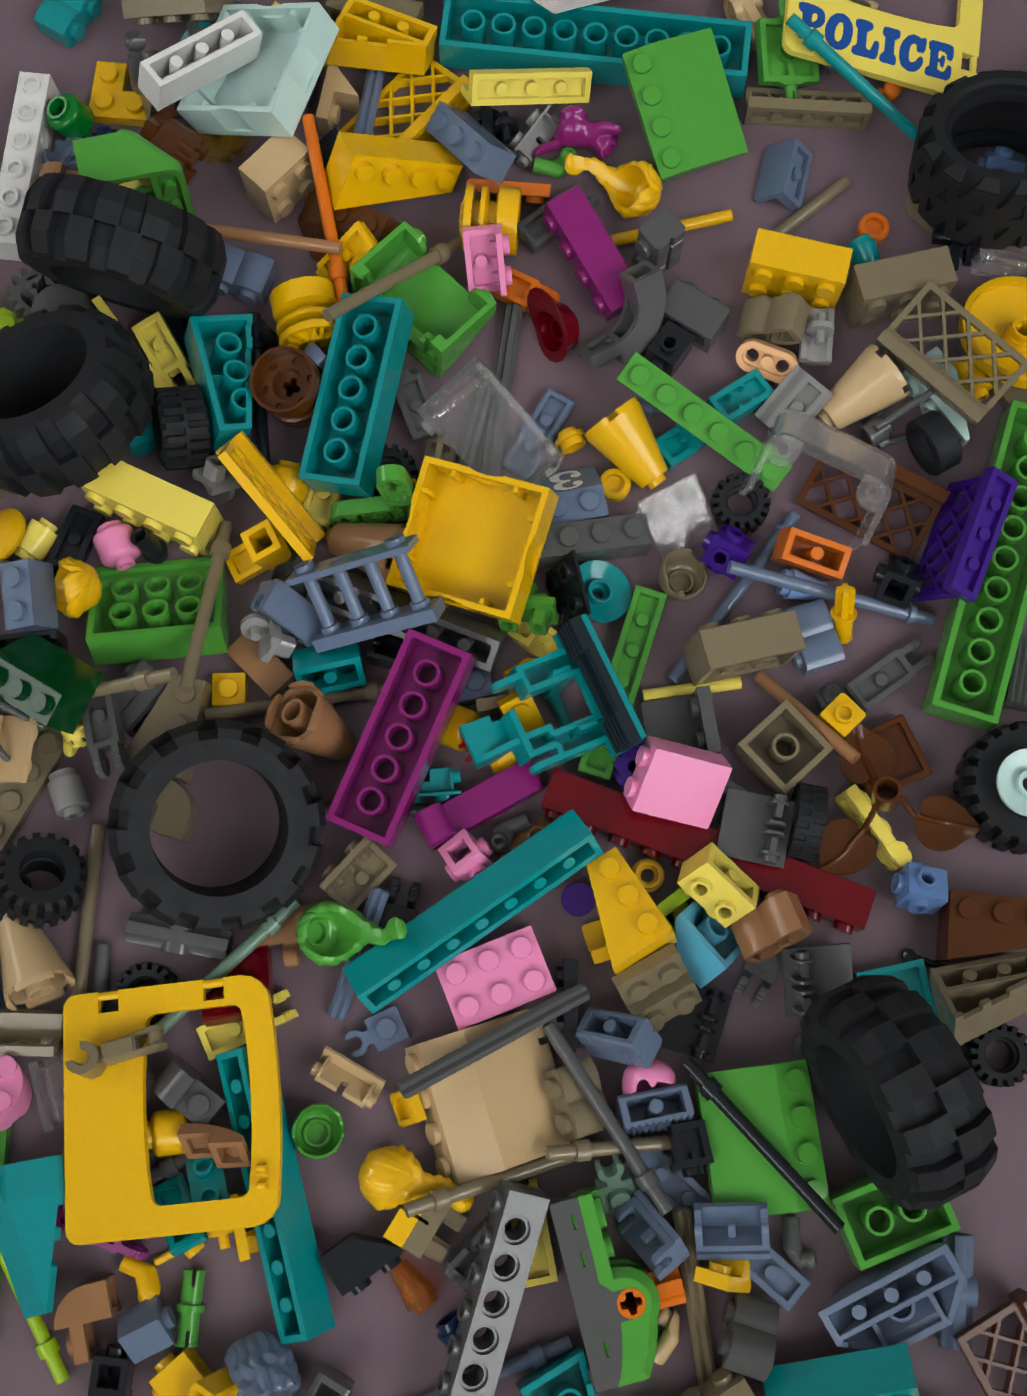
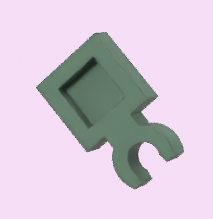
[594,1154,636,1213]

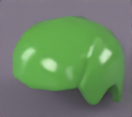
[291,1104,345,1159]

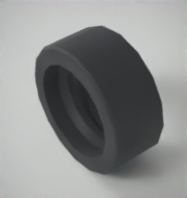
[905,410,962,476]

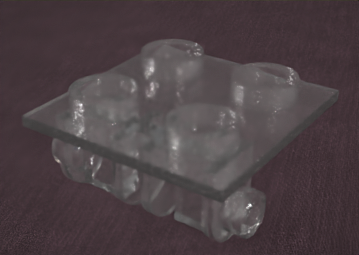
[636,474,718,561]

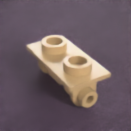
[310,1046,386,1109]

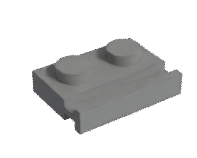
[754,365,833,446]

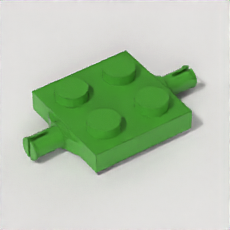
[754,0,820,98]

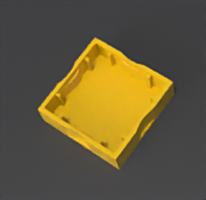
[386,455,559,625]

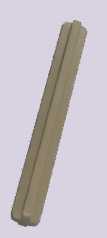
[671,1206,716,1386]

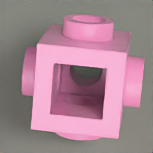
[438,828,494,883]

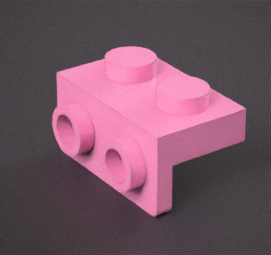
[462,223,513,297]

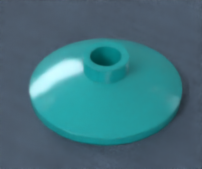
[579,560,631,623]

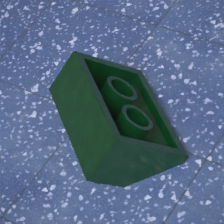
[0,632,105,734]

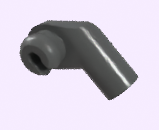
[489,812,532,853]
[782,1217,817,1270]

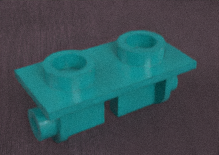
[414,766,462,803]
[185,1158,230,1203]

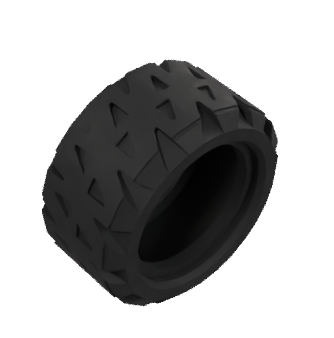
[908,69,1027,250]

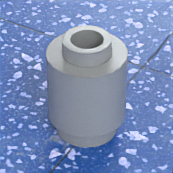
[47,767,90,820]

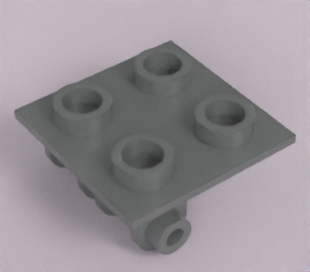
[717,788,795,869]
[781,943,853,1021]

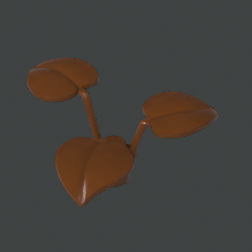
[819,723,980,875]

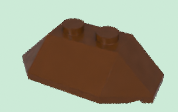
[298,192,401,262]

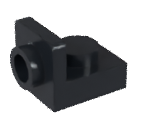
[667,1119,714,1178]

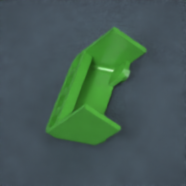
[72,129,196,216]

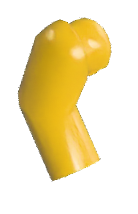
[119,1255,161,1303]

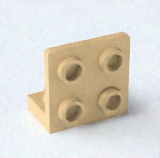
[0,715,38,783]

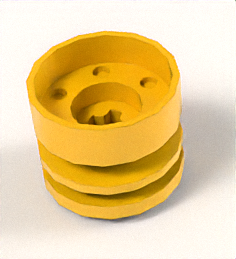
[459,184,521,256]
[269,276,338,352]

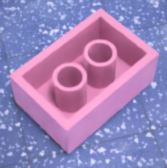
[436,925,557,1030]

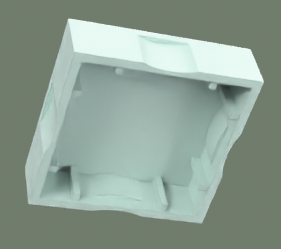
[177,2,339,137]

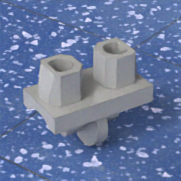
[798,306,835,366]
[192,454,242,502]
[240,613,296,664]

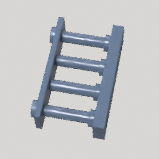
[285,533,446,653]

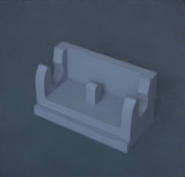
[250,578,322,647]
[614,1190,691,1281]
[694,1202,771,1260]

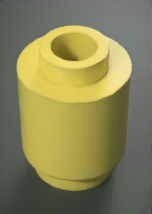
[13,517,58,561]

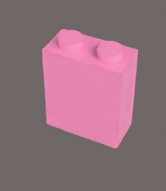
[624,735,733,829]

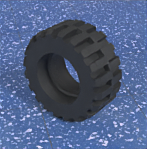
[953,721,1027,855]

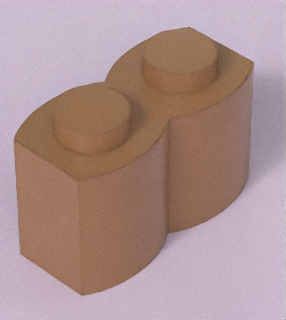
[730,889,813,964]

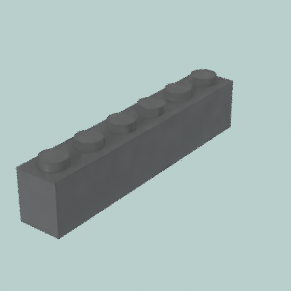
[305,571,508,672]

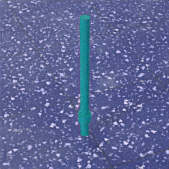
[785,13,918,143]

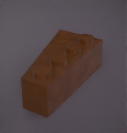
[936,890,1027,961]

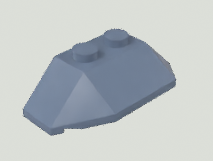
[818,1242,967,1351]

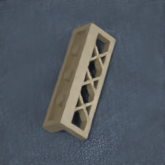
[744,86,872,131]
[0,1008,63,1057]

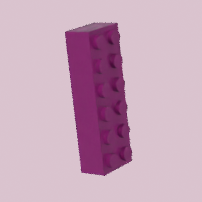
[325,628,476,848]

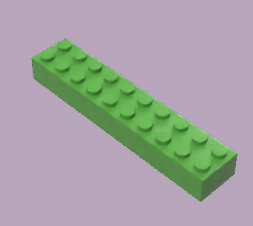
[921,399,1027,732]

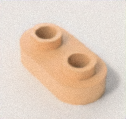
[736,338,799,384]

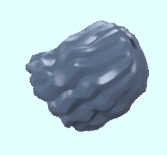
[224,1330,301,1396]

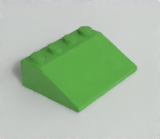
[621,27,748,184]
[85,557,229,666]
[694,1059,831,1215]

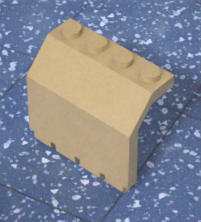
[404,1009,570,1184]

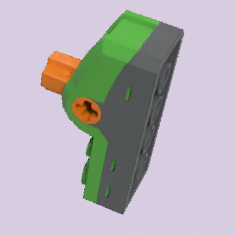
[548,1186,687,1393]

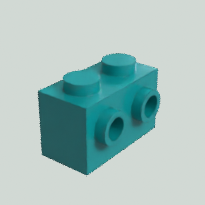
[292,642,367,694]

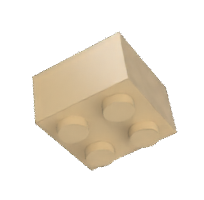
[238,135,315,224]

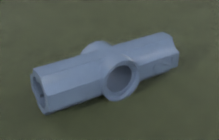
[938,1232,979,1351]

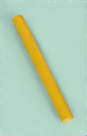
[610,209,733,246]

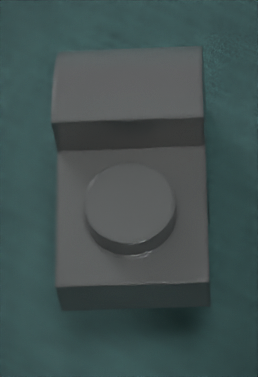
[151,1056,226,1124]

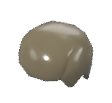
[658,548,708,601]

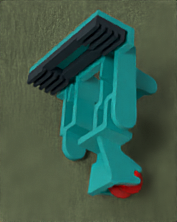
[458,613,647,775]

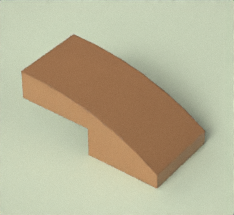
[227,635,295,699]
[177,1123,251,1169]

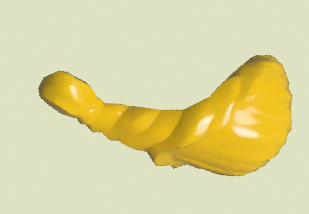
[564,153,663,219]
[54,556,102,618]
[358,1144,475,1213]

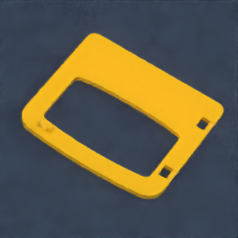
[63,975,283,1245]

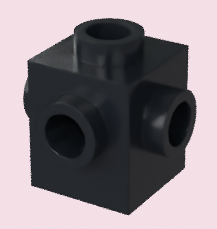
[872,554,924,610]

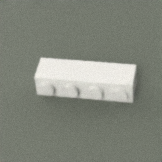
[138,9,263,111]

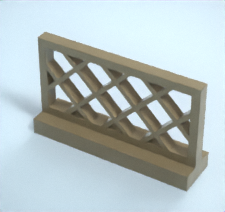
[875,280,1027,428]

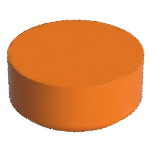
[856,212,890,245]

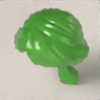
[295,900,408,966]

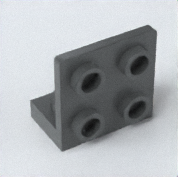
[640,685,722,754]

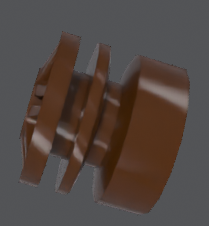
[249,345,323,428]

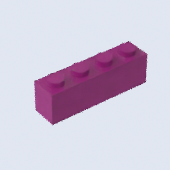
[542,185,628,321]

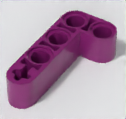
[413,762,546,851]

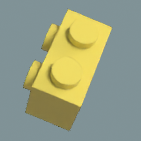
[677,842,760,928]

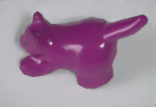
[532,105,621,161]

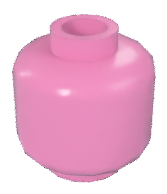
[93,520,141,571]

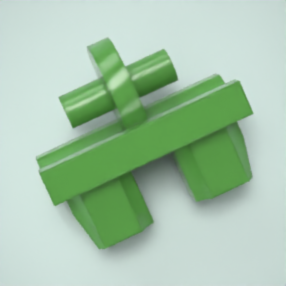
[498,583,560,635]

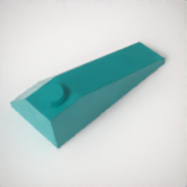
[0,1155,65,1319]

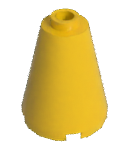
[584,397,668,490]

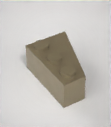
[126,675,212,785]
[929,951,1027,1045]

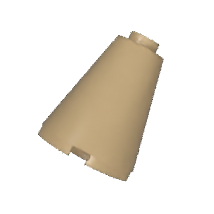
[817,344,910,431]
[0,913,75,1011]

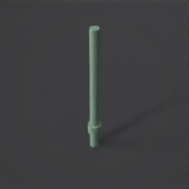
[147,899,301,1046]

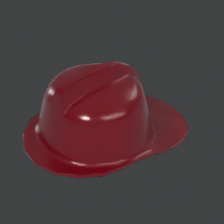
[527,287,580,363]

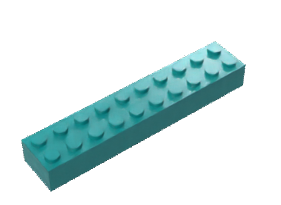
[438,0,752,99]

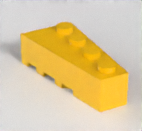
[325,131,463,210]

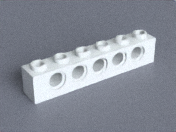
[0,71,60,261]

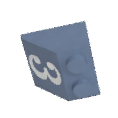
[531,465,609,524]

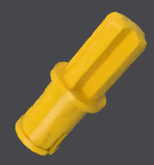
[830,583,857,644]

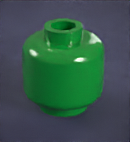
[46,93,94,139]

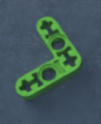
[330,464,415,526]

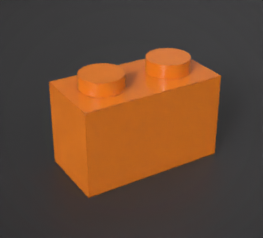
[770,527,853,581]

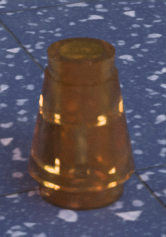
[389,1259,439,1317]

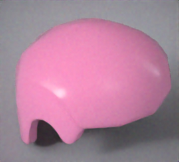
[622,1058,675,1095]

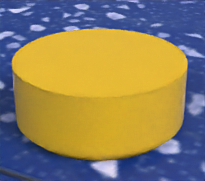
[600,468,631,503]

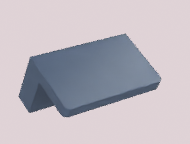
[753,138,813,211]

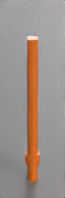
[301,114,349,302]

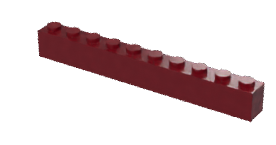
[540,768,877,935]

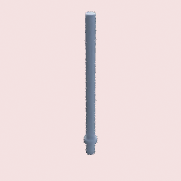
[666,510,801,685]
[726,560,934,626]

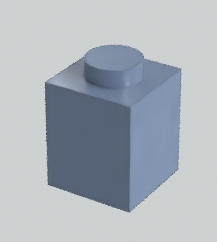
[117,1294,177,1365]

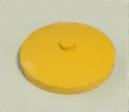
[958,276,1027,389]

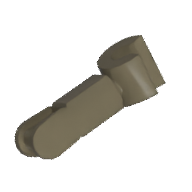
[65,1025,168,1079]

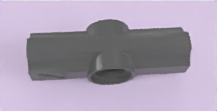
[125,912,234,961]

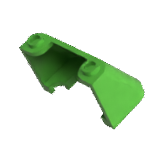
[349,221,497,377]

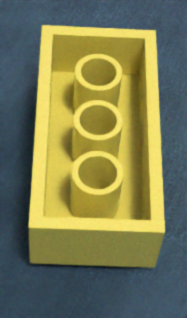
[80,461,224,557]

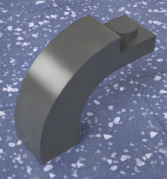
[577,260,666,369]

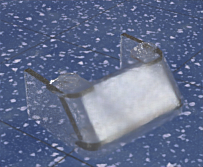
[738,408,896,550]

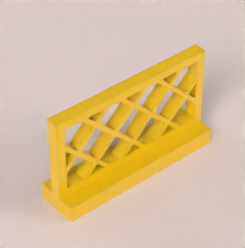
[340,60,471,142]
[215,430,326,561]

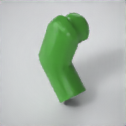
[532,147,577,178]

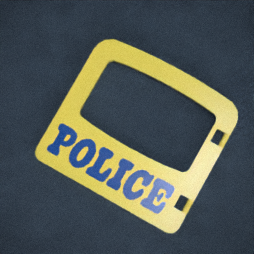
[782,0,983,95]

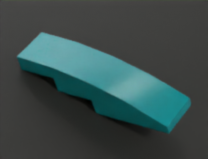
[655,369,774,472]

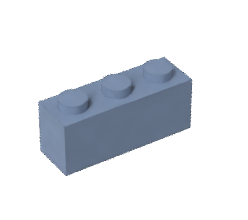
[426,101,517,184]

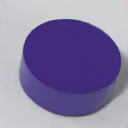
[561,882,595,917]

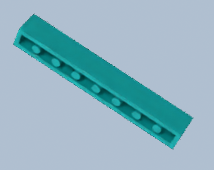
[342,808,603,1014]
[216,1046,336,1345]

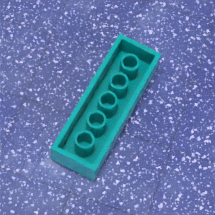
[298,292,414,498]

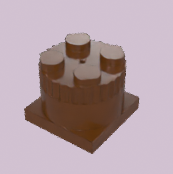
[140,104,210,186]

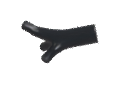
[254,319,280,350]

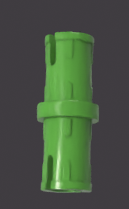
[175,1268,206,1348]

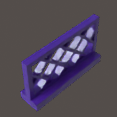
[911,466,1019,603]

